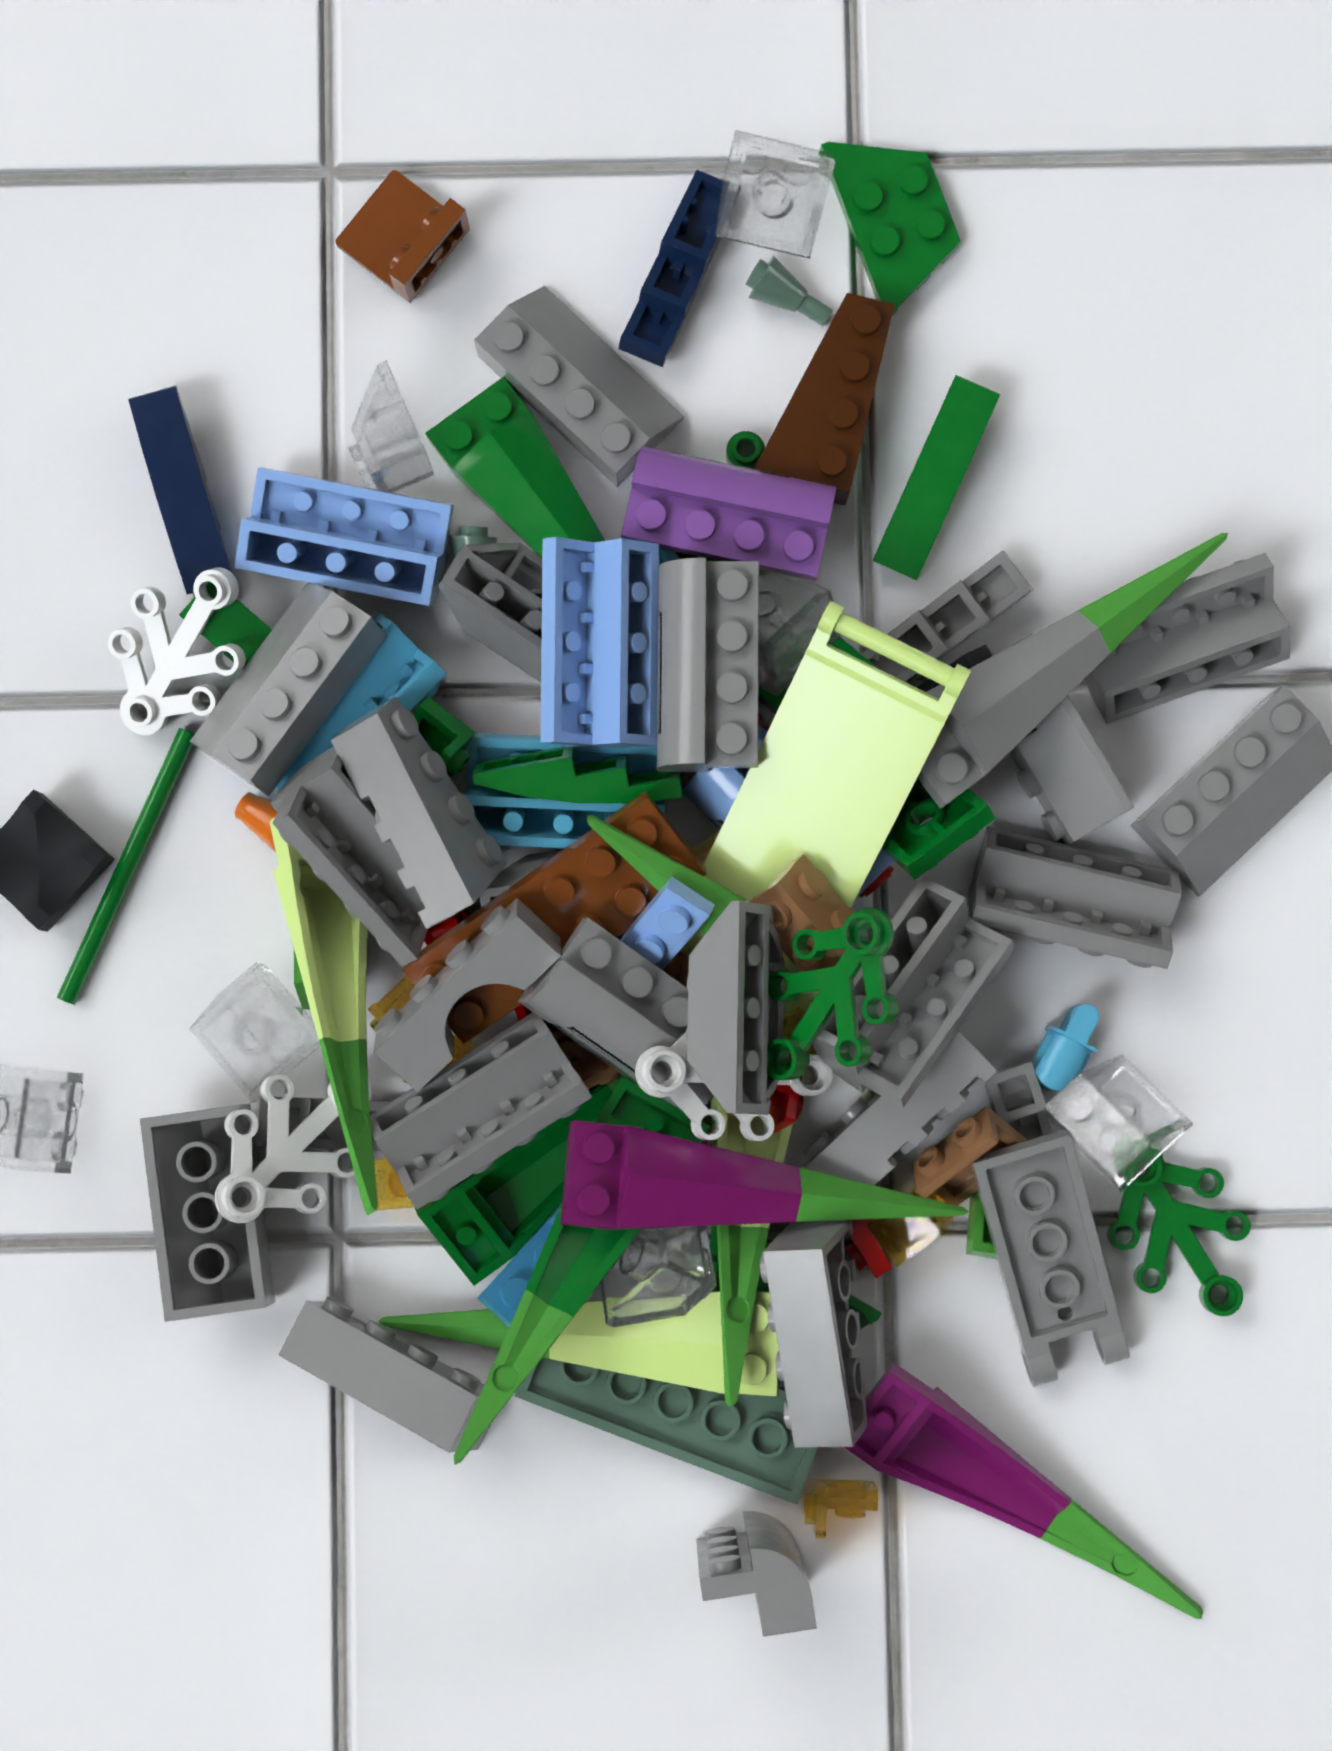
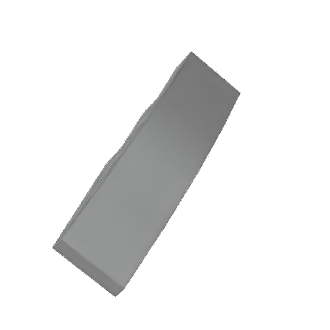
[861,551,1033,683]

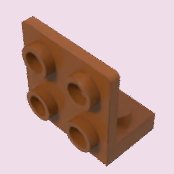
[335,170,470,303]

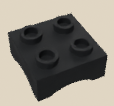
[0,789,115,932]

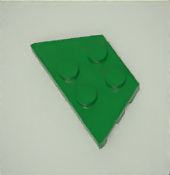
[820,142,961,316]

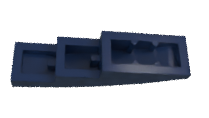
[618,170,741,367]
[128,385,234,595]

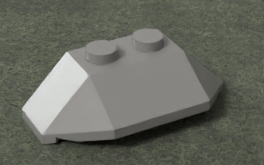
[438,543,542,683]
[686,900,785,1115]

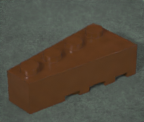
[754,293,895,506]

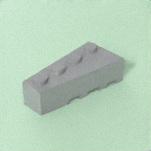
[331,696,507,929]
[802,1030,998,1186]

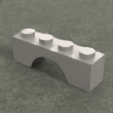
[373,898,561,1092]

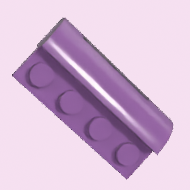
[621,446,836,581]

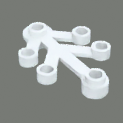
[108,568,246,735]
[635,1032,832,1141]
[215,1074,372,1223]

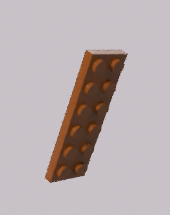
[402,791,707,1044]

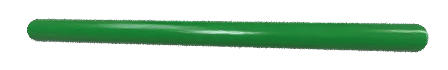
[57,728,195,1005]

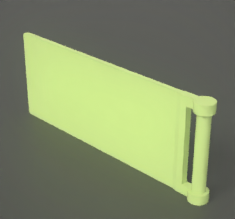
[680,601,971,956]

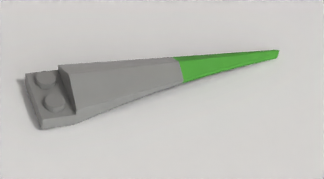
[917,533,1228,809]

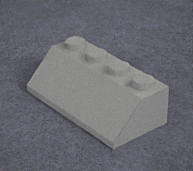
[474,286,684,487]
[190,582,387,797]
[1006,633,1134,845]
[1130,685,1332,897]
[140,1104,275,1322]

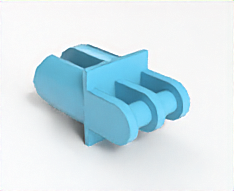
[1032,1004,1099,1091]

